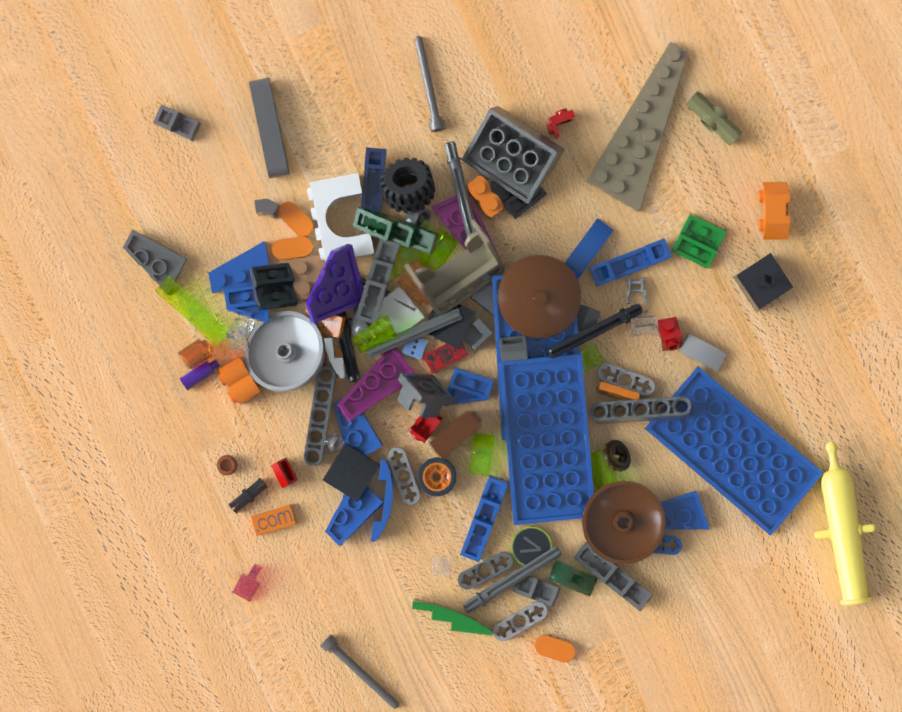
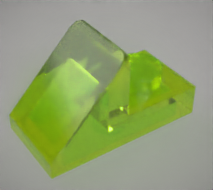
[469,433,495,476]

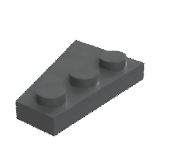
[123,229,187,295]

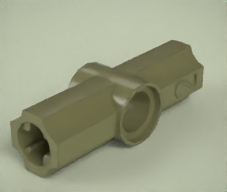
[685,91,743,146]

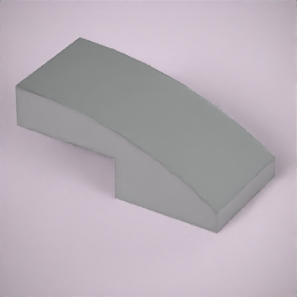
[679,333,727,372]
[324,338,346,379]

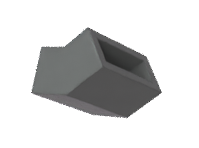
[254,199,280,219]
[577,304,601,332]
[499,336,527,361]

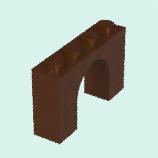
[429,411,482,459]

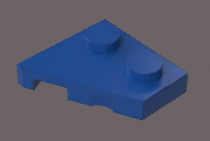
[224,285,270,323]

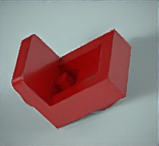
[546,108,575,139]
[656,317,682,351]
[408,415,443,443]

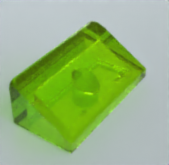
[416,228,458,272]
[590,449,617,489]

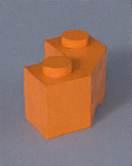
[758,182,790,240]

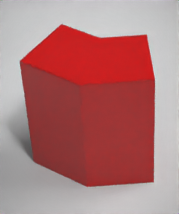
[271,457,298,488]

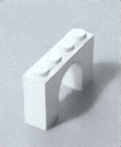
[307,173,374,262]

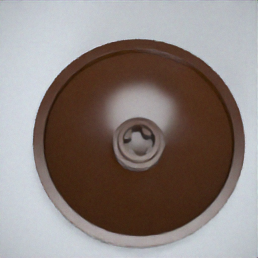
[498,255,581,338]
[582,481,665,564]

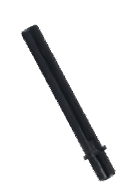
[547,304,643,359]
[337,311,360,382]

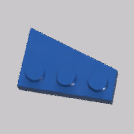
[325,486,384,547]

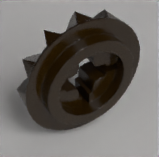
[603,440,631,472]

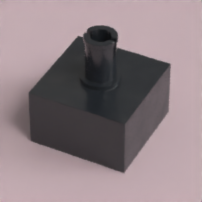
[733,253,793,311]

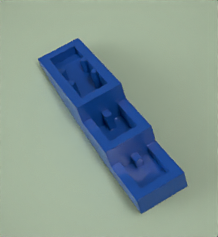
[460,475,509,562]

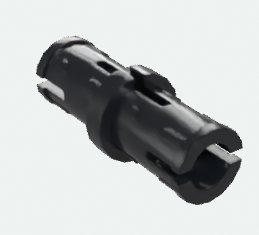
[228,477,268,514]

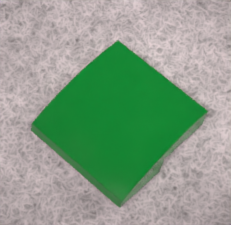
[672,213,727,269]

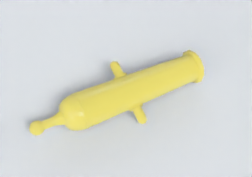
[814,441,876,605]

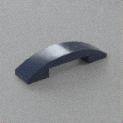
[361,147,387,213]

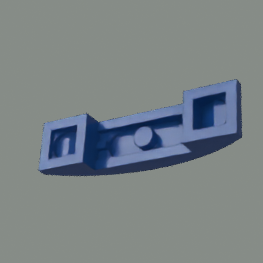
[565,218,614,280]
[589,238,672,287]
[371,459,393,542]

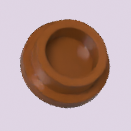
[217,455,238,476]

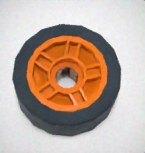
[418,457,456,496]

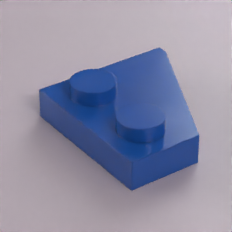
[444,367,494,406]

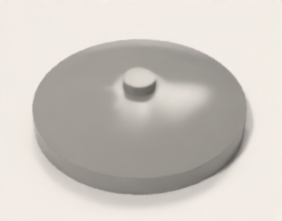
[245,311,325,393]

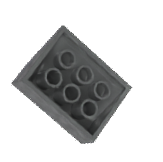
[462,106,565,204]

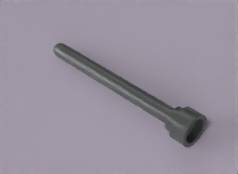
[415,36,446,132]
[320,634,399,709]

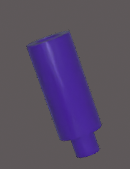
[180,359,220,390]

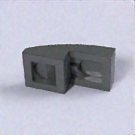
[153,105,201,142]
[513,576,561,607]

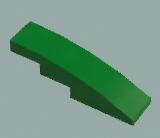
[412,599,493,636]

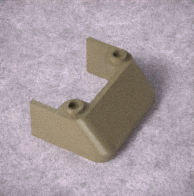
[404,219,505,315]

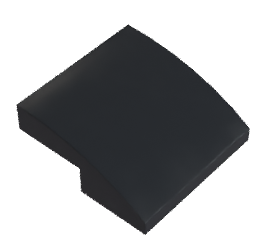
[490,182,547,219]
[250,263,298,311]
[427,304,476,349]
[323,443,380,502]

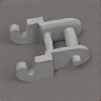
[625,277,647,304]

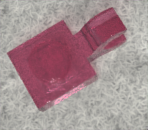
[232,564,262,602]

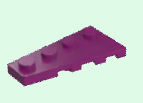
[431,190,502,262]
[338,348,415,422]

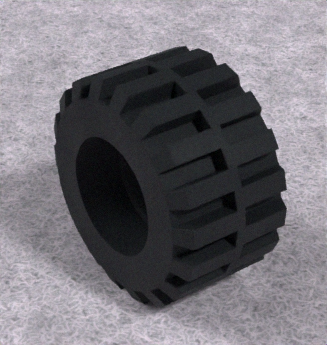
[381,158,436,214]

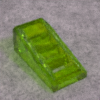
[352,315,398,353]

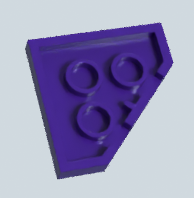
[306,243,364,324]

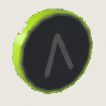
[511,526,552,566]

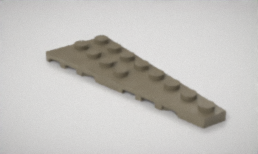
[586,42,688,212]

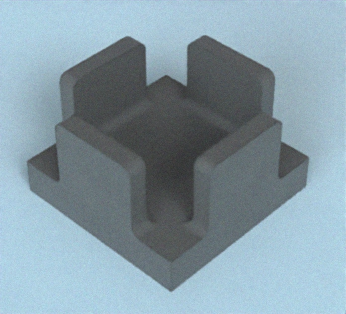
[397,373,454,418]

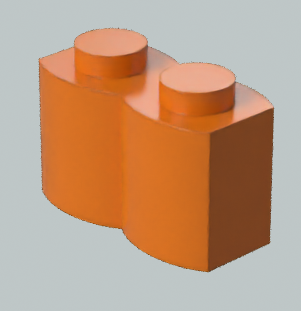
[467,176,504,220]
[218,357,262,405]

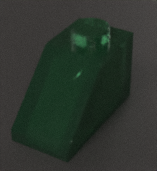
[548,560,598,597]

